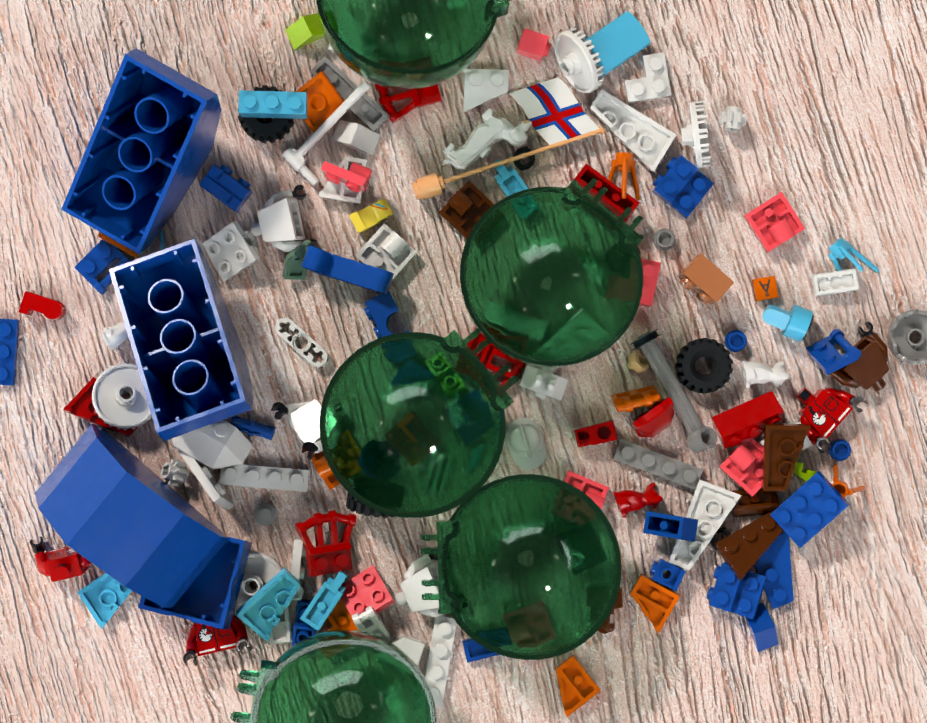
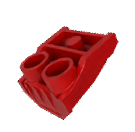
[631,397,675,438]

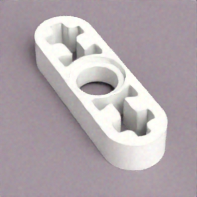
[275,318,328,367]

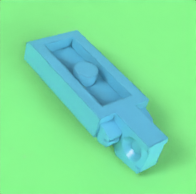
[494,159,539,218]
[300,571,348,631]

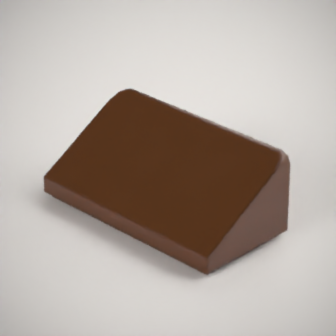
[732,488,779,517]

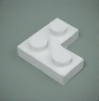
[624,52,671,104]

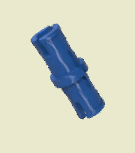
[230,415,276,440]

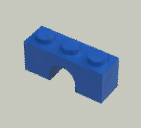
[364,291,418,362]

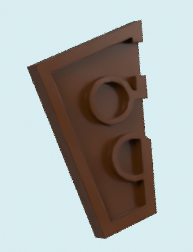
[762,424,811,491]
[715,511,783,582]

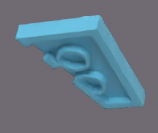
[236,567,301,642]
[77,573,132,629]

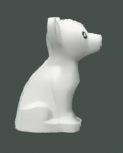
[102,322,128,351]
[741,360,790,388]

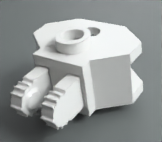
[519,365,568,401]

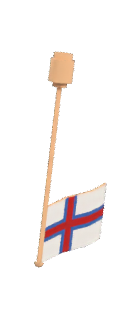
[411,77,605,200]

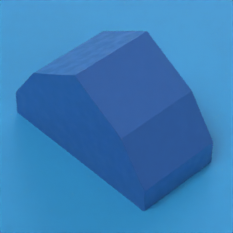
[61,48,222,254]
[109,238,254,441]
[35,424,229,608]

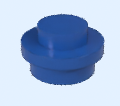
[724,330,747,352]
[828,439,851,461]

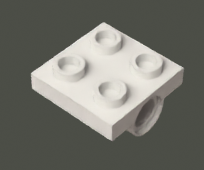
[202,221,260,282]
[355,223,417,282]

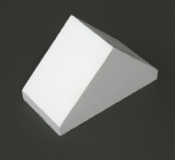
[332,120,380,156]

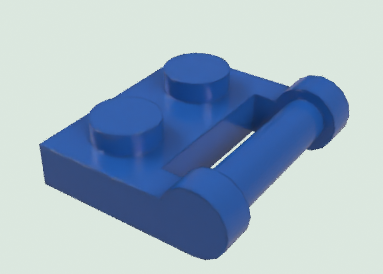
[74,239,131,295]
[806,329,861,375]

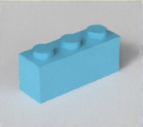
[238,90,309,119]

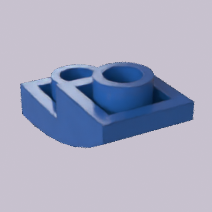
[291,599,316,649]

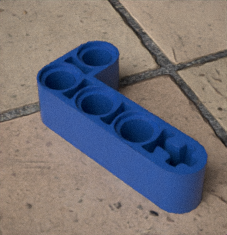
[301,245,394,295]

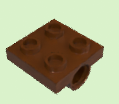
[439,181,501,243]

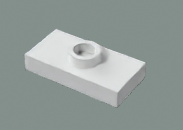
[812,268,860,296]

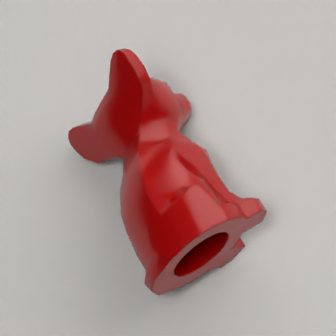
[613,483,663,518]

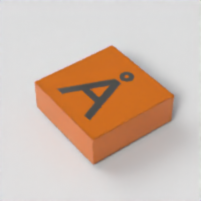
[752,276,779,301]

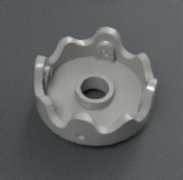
[887,309,927,365]

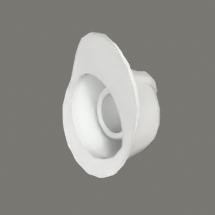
[506,418,546,470]

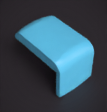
[585,11,651,77]

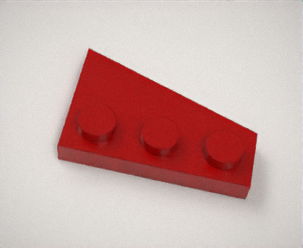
[63,377,138,437]

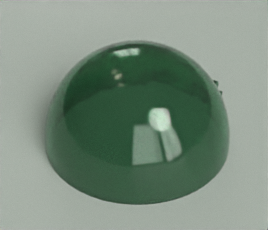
[316,0,512,90]
[460,178,644,368]
[319,328,519,518]
[420,474,622,660]
[230,630,436,723]

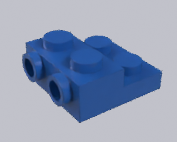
[652,155,714,218]
[707,563,767,619]

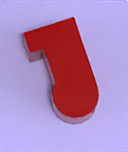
[19,291,66,320]
[574,420,618,447]

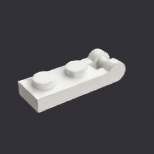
[351,605,393,650]

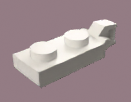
[290,537,306,600]

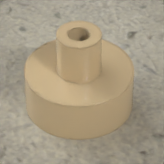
[627,350,650,373]

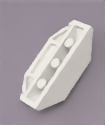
[171,420,253,469]

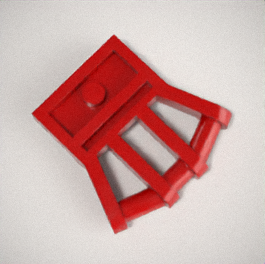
[375,58,442,123]
[457,327,528,398]
[295,510,356,577]

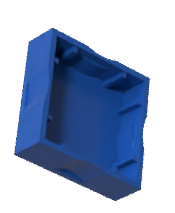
[138,537,252,630]

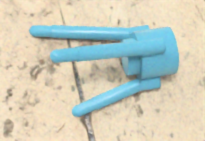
[828,238,879,272]

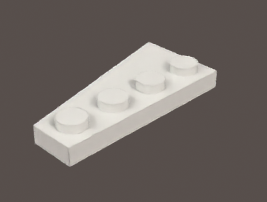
[590,89,676,173]
[669,480,742,570]

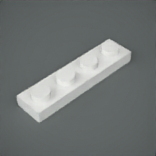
[219,464,310,492]
[420,615,457,707]

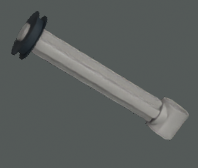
[629,329,717,453]

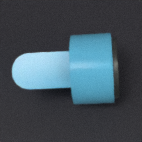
[762,304,814,342]

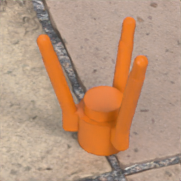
[608,152,640,201]
[832,464,865,498]

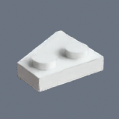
[464,69,509,112]
[318,156,367,204]

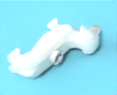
[443,108,532,170]

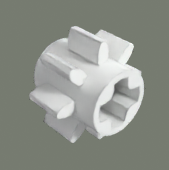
[719,106,747,132]
[161,458,189,487]

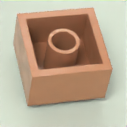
[677,253,734,305]

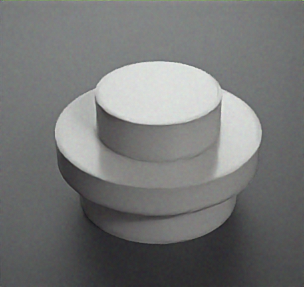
[653,228,675,251]
[255,503,277,526]

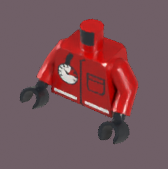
[796,387,867,454]
[30,537,93,582]
[183,615,253,666]

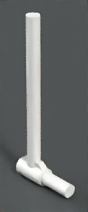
[282,80,371,187]

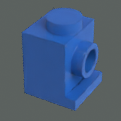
[649,558,686,591]

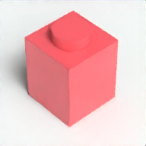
[517,28,552,61]

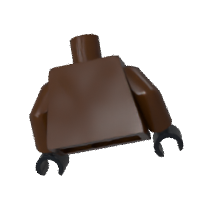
[818,322,889,391]

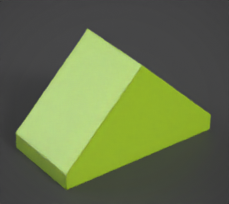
[285,12,333,51]

